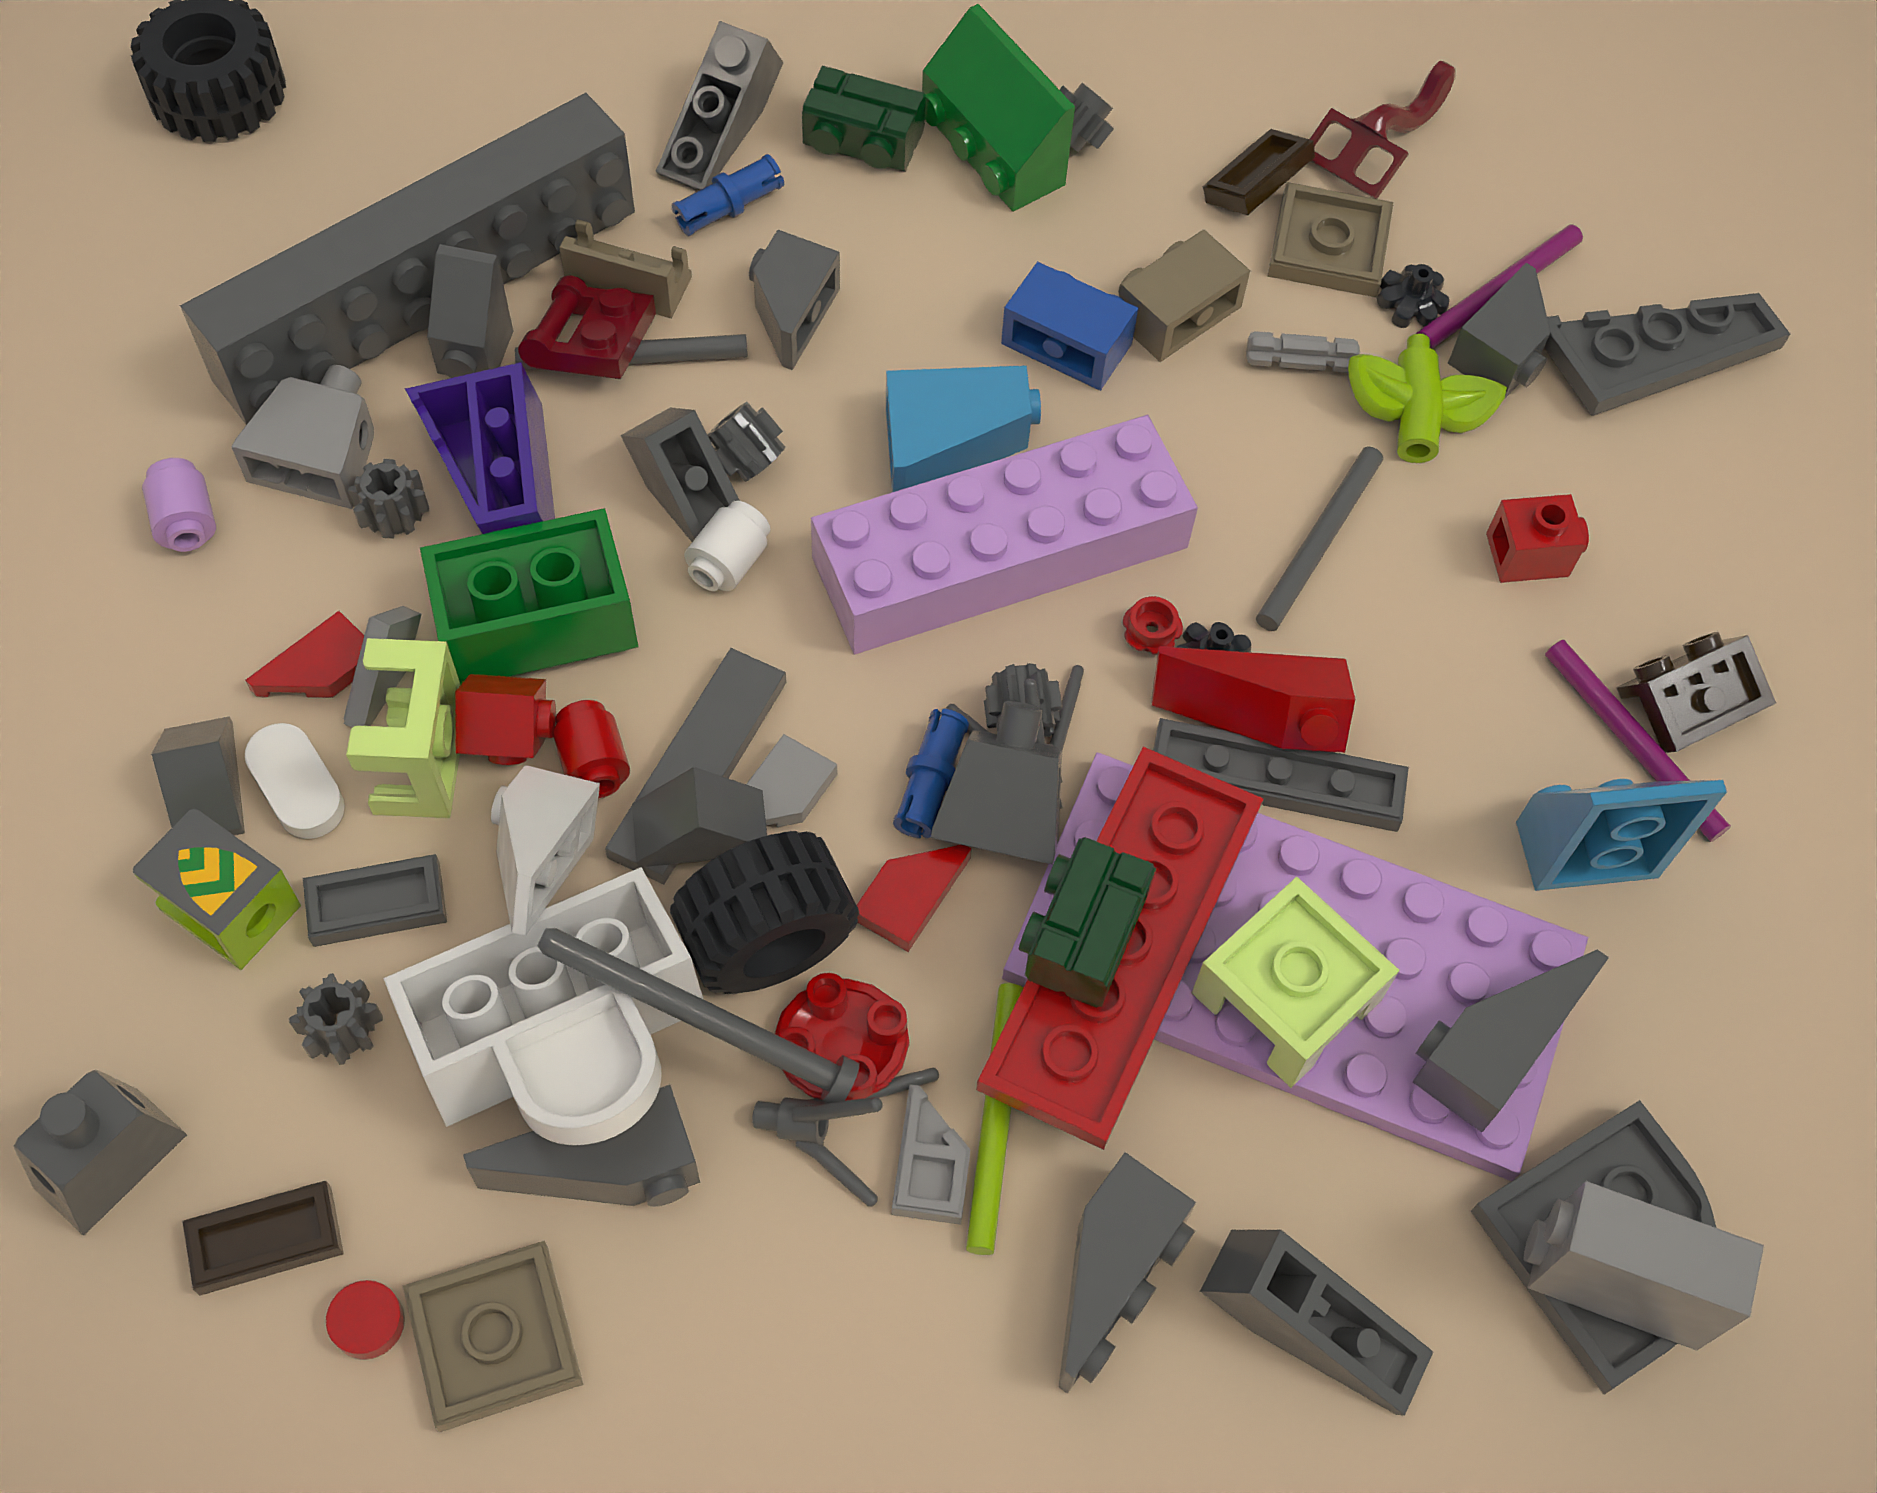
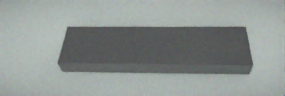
[605,648,786,885]
[1153,718,1409,832]

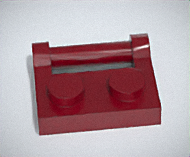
[518,275,656,379]

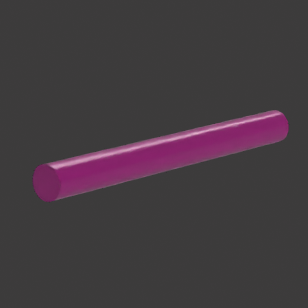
[1416,224,1583,349]
[1545,639,1731,842]

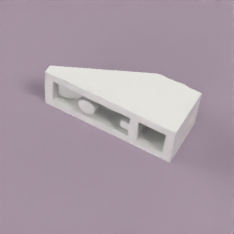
[491,765,600,936]

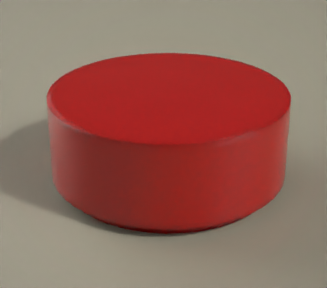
[326,1280,405,1360]

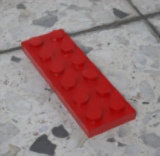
[976,747,1264,1150]

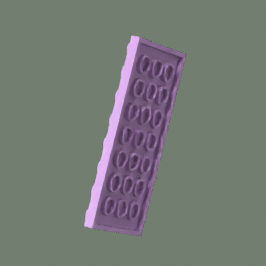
[1002,752,1589,1181]

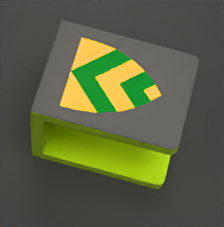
[133,809,301,970]

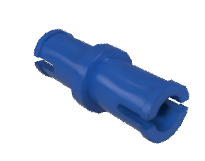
[671,154,784,236]
[893,709,969,839]

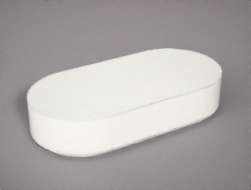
[245,723,345,839]

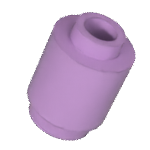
[142,458,216,552]

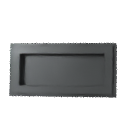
[303,854,447,947]

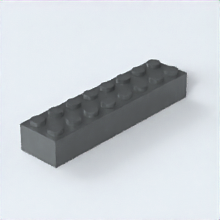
[180,92,635,425]

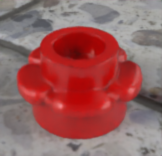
[1122,596,1183,655]

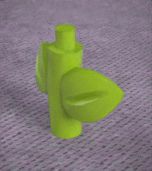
[1348,334,1507,463]

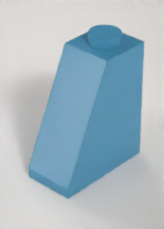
[885,366,1041,492]

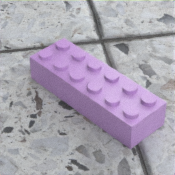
[811,415,1198,655]

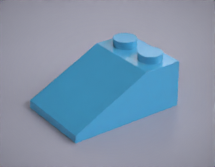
[1516,779,1727,891]

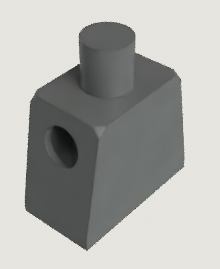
[930,701,1062,865]
[13,1069,187,1235]

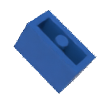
[1001,261,1138,391]

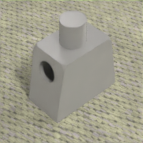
[231,365,374,509]

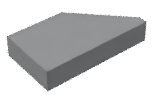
[343,606,422,728]
[746,734,837,828]
[891,1084,971,1225]

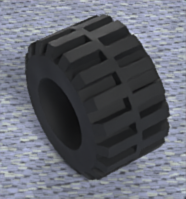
[130,0,286,142]
[670,831,860,994]

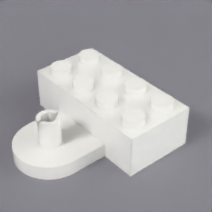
[383,867,703,1145]

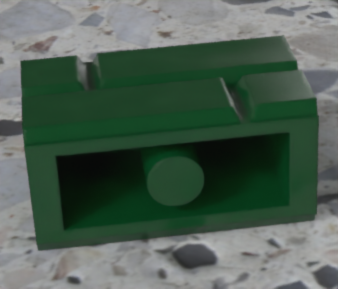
[802,65,926,172]
[1018,837,1156,1008]

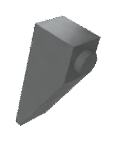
[1413,949,1609,1133]
[463,1085,700,1207]
[1200,1230,1433,1416]

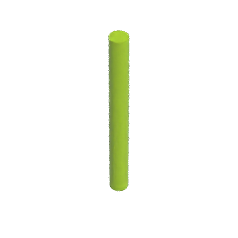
[966,983,1024,1255]

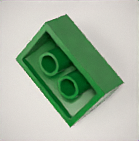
[922,4,1075,212]
[420,508,638,685]

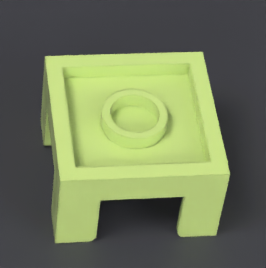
[346,638,460,818]
[1192,876,1400,1088]

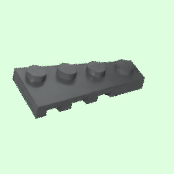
[1544,293,1790,416]

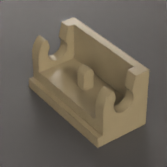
[559,219,692,319]

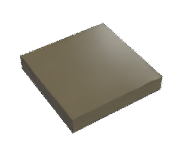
[1267,182,1394,297]
[403,1240,584,1432]

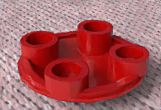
[774,972,910,1101]

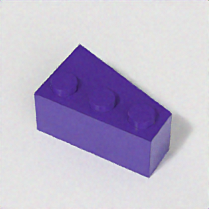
[405,362,555,534]

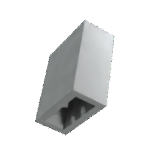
[1524,1181,1764,1350]

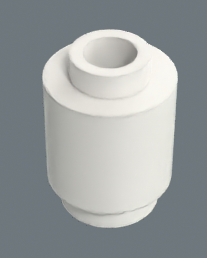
[684,501,770,591]

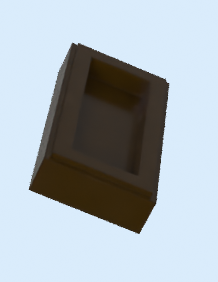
[1203,129,1315,216]
[182,1180,344,1296]

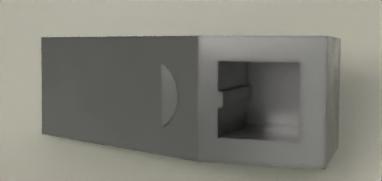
[656,21,784,191]
[1059,1152,1196,1393]

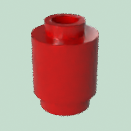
[553,700,630,798]

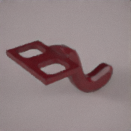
[1309,61,1456,199]

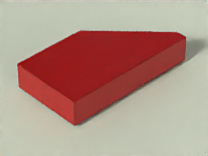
[245,611,364,698]
[857,844,972,952]

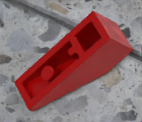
[1151,646,1356,753]

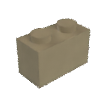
[1118,229,1250,362]

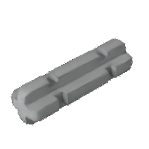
[1246,331,1360,373]

